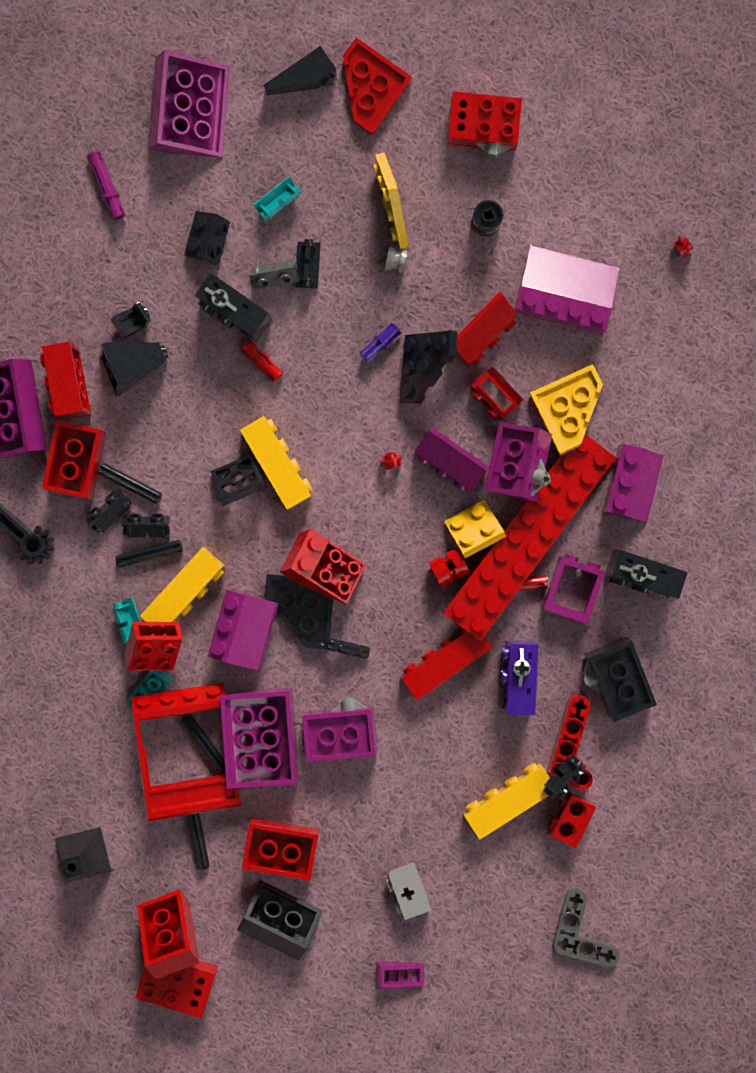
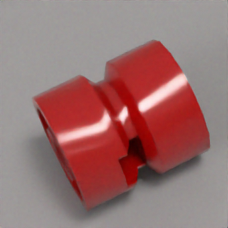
[428,547,470,588]

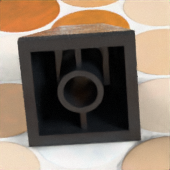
[99,342,168,397]
[56,827,112,883]

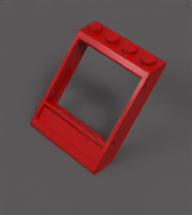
[131,683,241,822]

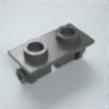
[249,259,299,289]

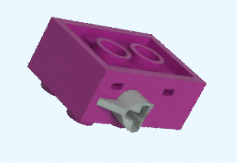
[484,422,553,502]
[302,697,378,762]

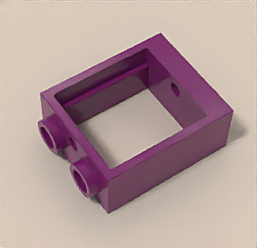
[541,554,605,624]

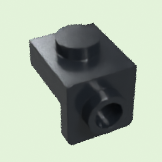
[111,301,151,340]

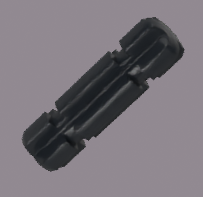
[326,638,370,659]

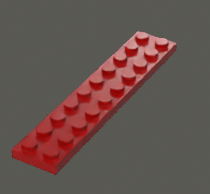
[442,434,616,641]

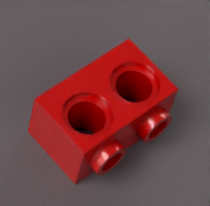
[548,792,597,848]

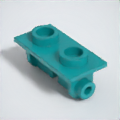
[253,176,302,221]
[112,597,141,645]

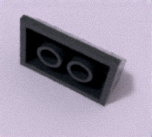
[237,880,322,961]

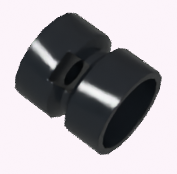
[471,200,504,237]

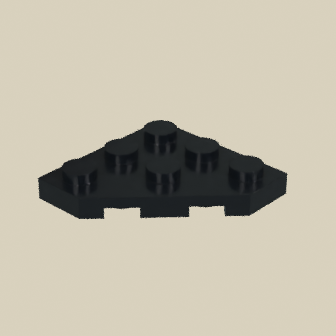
[399,330,458,404]
[264,574,334,650]

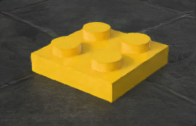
[444,500,506,558]

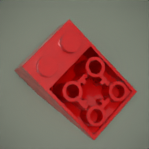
[280,529,366,604]

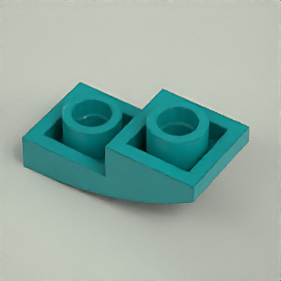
[126,670,173,708]

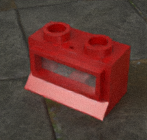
[471,366,524,421]

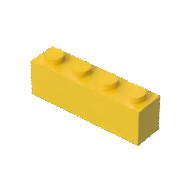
[240,416,313,510]
[140,547,225,622]
[463,763,550,840]

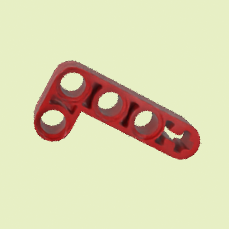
[547,693,593,790]

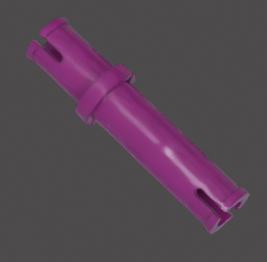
[87,151,126,221]

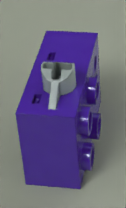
[500,640,538,716]

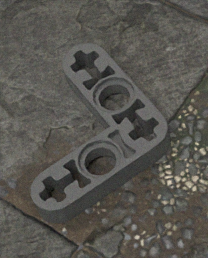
[553,888,619,967]

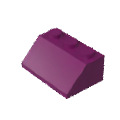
[414,427,489,493]
[602,444,663,523]
[207,589,278,670]

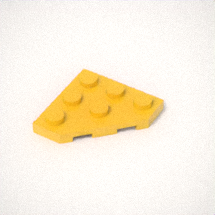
[373,153,409,249]
[530,364,603,456]

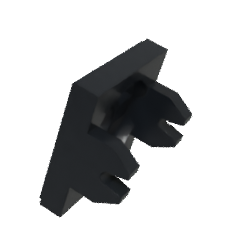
[211,454,267,506]

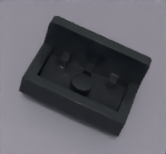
[184,211,230,265]

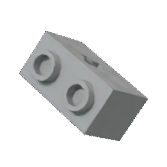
[386,862,431,920]

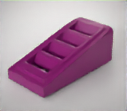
[375,962,424,989]

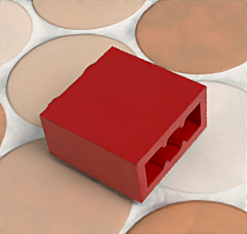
[125,622,183,671]

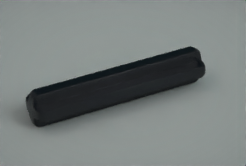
[98,463,162,504]
[115,540,183,568]
[181,714,225,774]
[186,813,210,870]

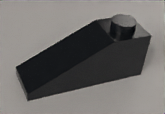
[263,46,337,96]

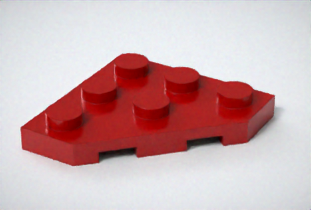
[343,37,412,136]

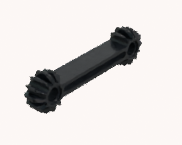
[0,503,55,565]

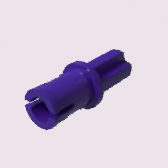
[360,323,401,362]

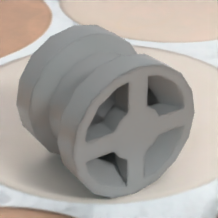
[385,247,407,273]

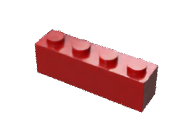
[401,628,493,701]

